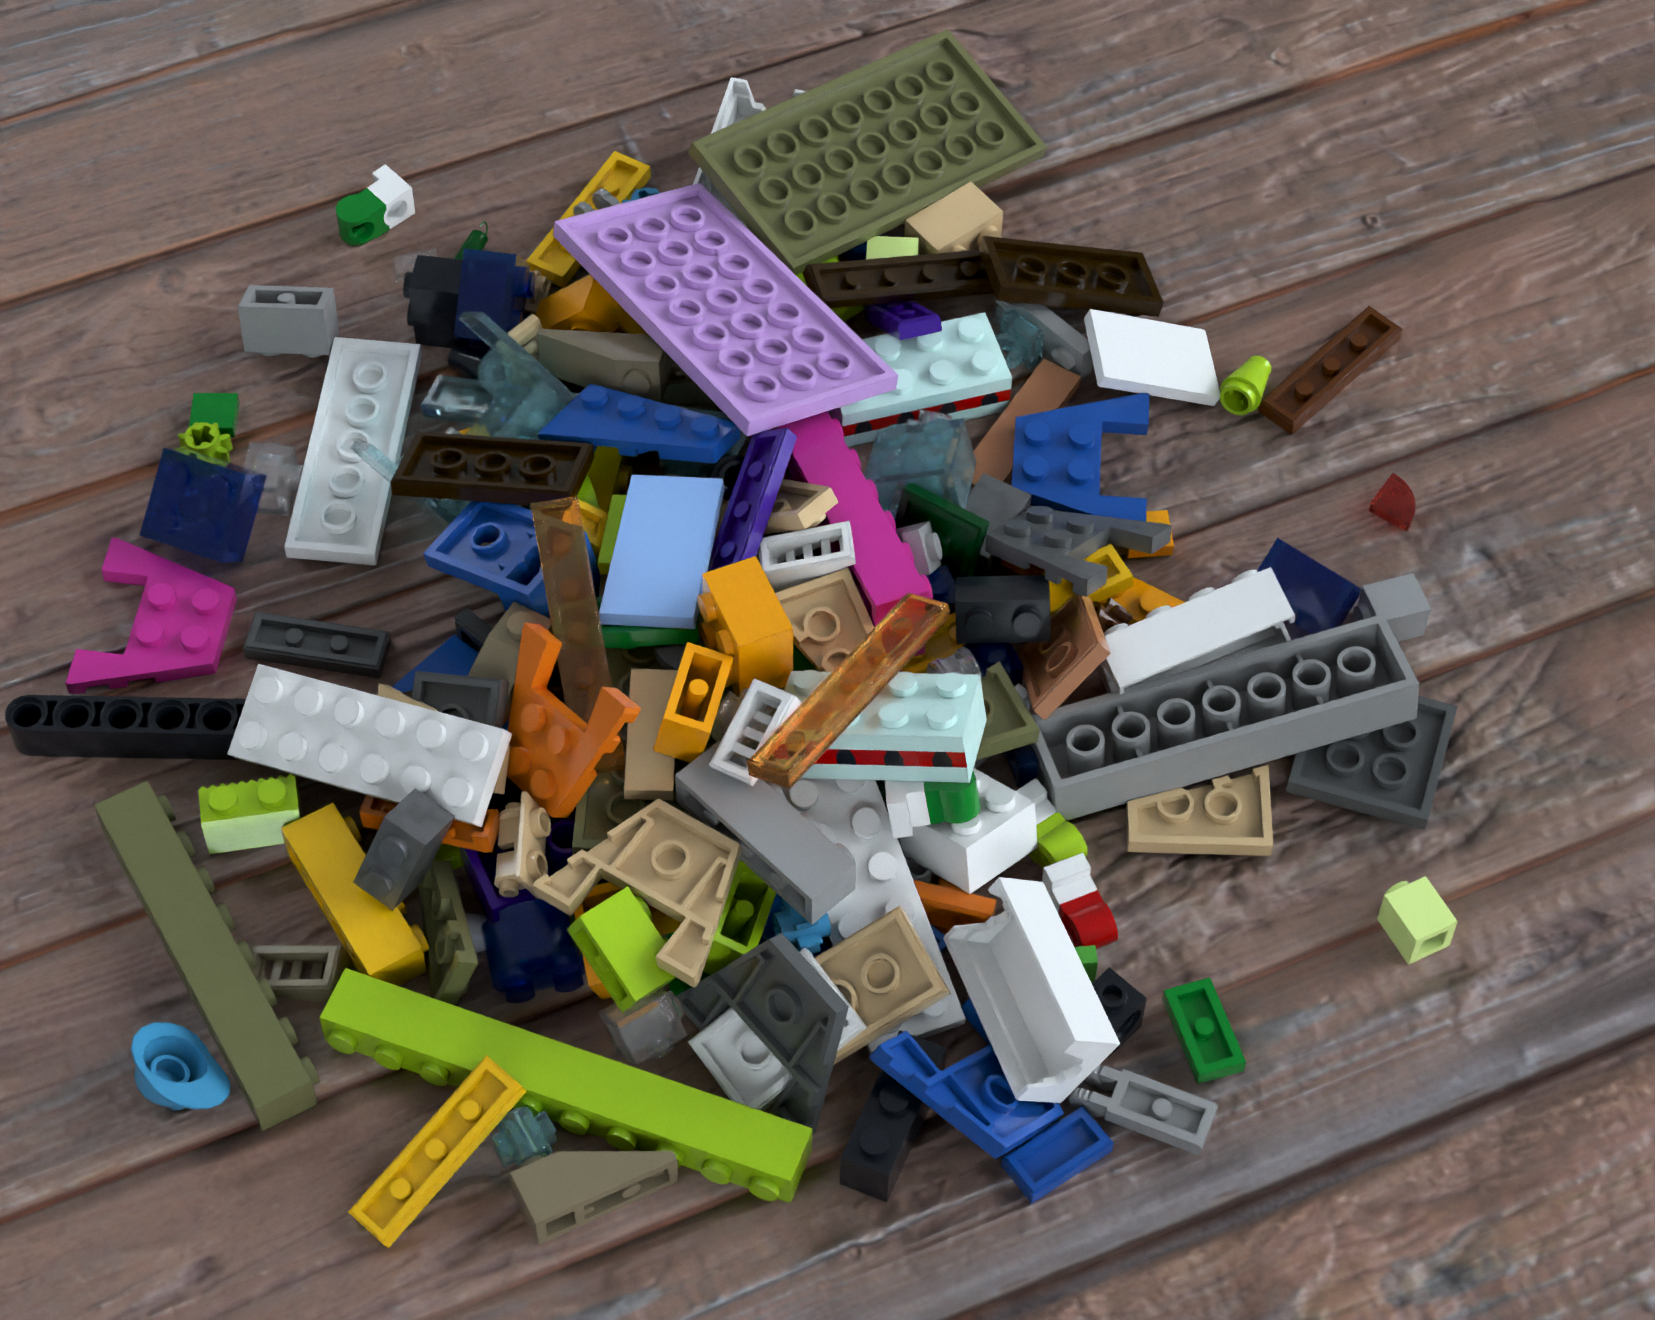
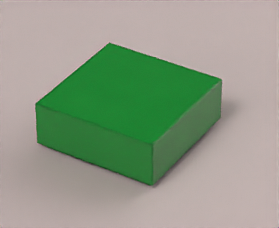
[189,393,240,438]

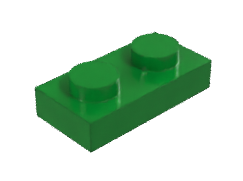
[1162,977,1246,1084]

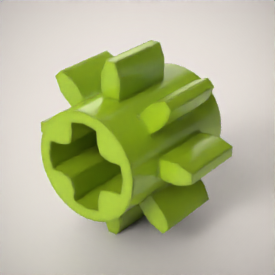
[176,422,233,477]

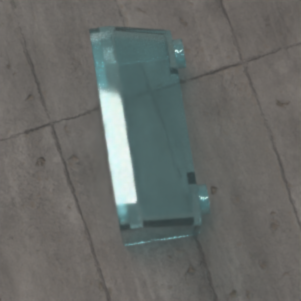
[350,311,573,525]

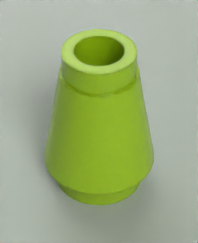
[1220,355,1271,415]

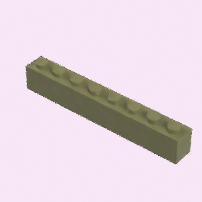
[94,780,320,1132]

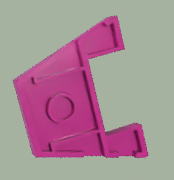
[65,538,237,694]

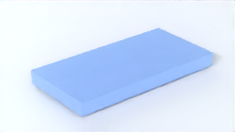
[599,475,725,629]

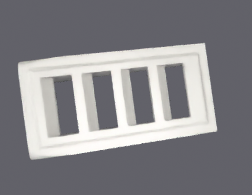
[759,521,856,593]
[709,678,805,786]

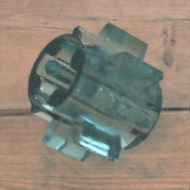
[492,1107,558,1167]

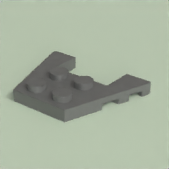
[985,506,1171,597]
[674,933,849,1136]

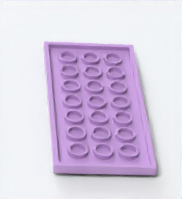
[553,183,898,436]

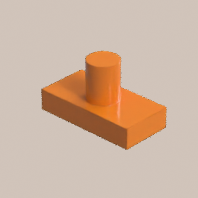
[913,877,997,934]

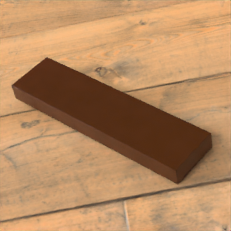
[1258,306,1403,435]

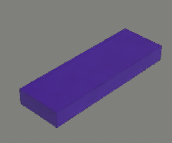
[863,301,942,340]

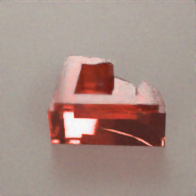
[1369,473,1416,532]

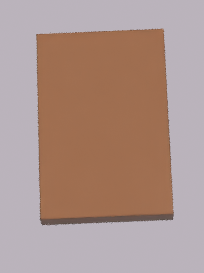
[1016,593,1111,720]

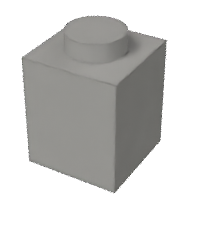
[1354,573,1431,642]

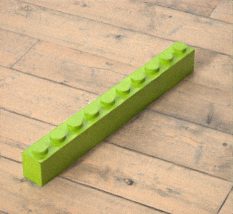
[319,968,813,1203]

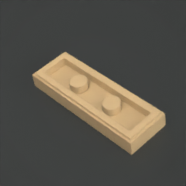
[624,669,678,800]

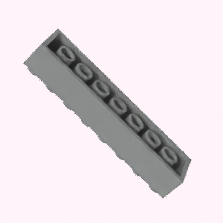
[1030,614,1419,821]

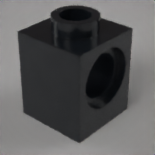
[1092,967,1147,1058]

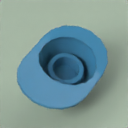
[131,1022,231,1110]

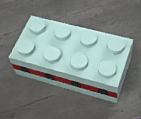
[828,312,1012,447]
[774,670,987,783]

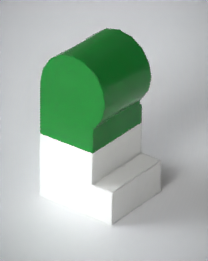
[335,164,415,246]
[885,772,981,839]

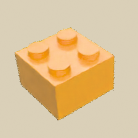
[697,556,793,702]

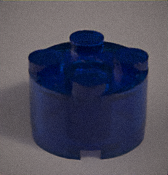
[481,899,586,1003]

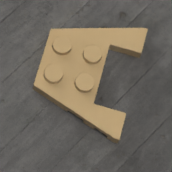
[532,798,741,988]

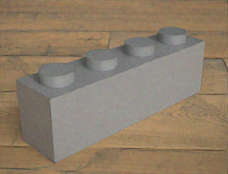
[675,741,856,925]

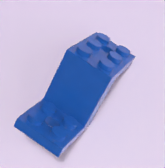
[423,501,601,681]

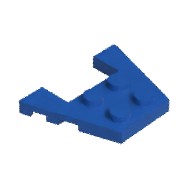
[1011,393,1149,521]
[869,998,1064,1159]

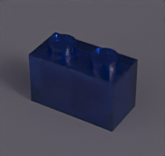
[1257,538,1362,634]

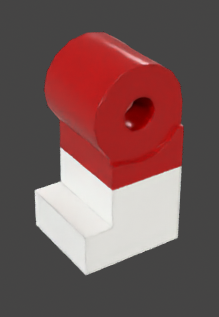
[1042,853,1118,949]

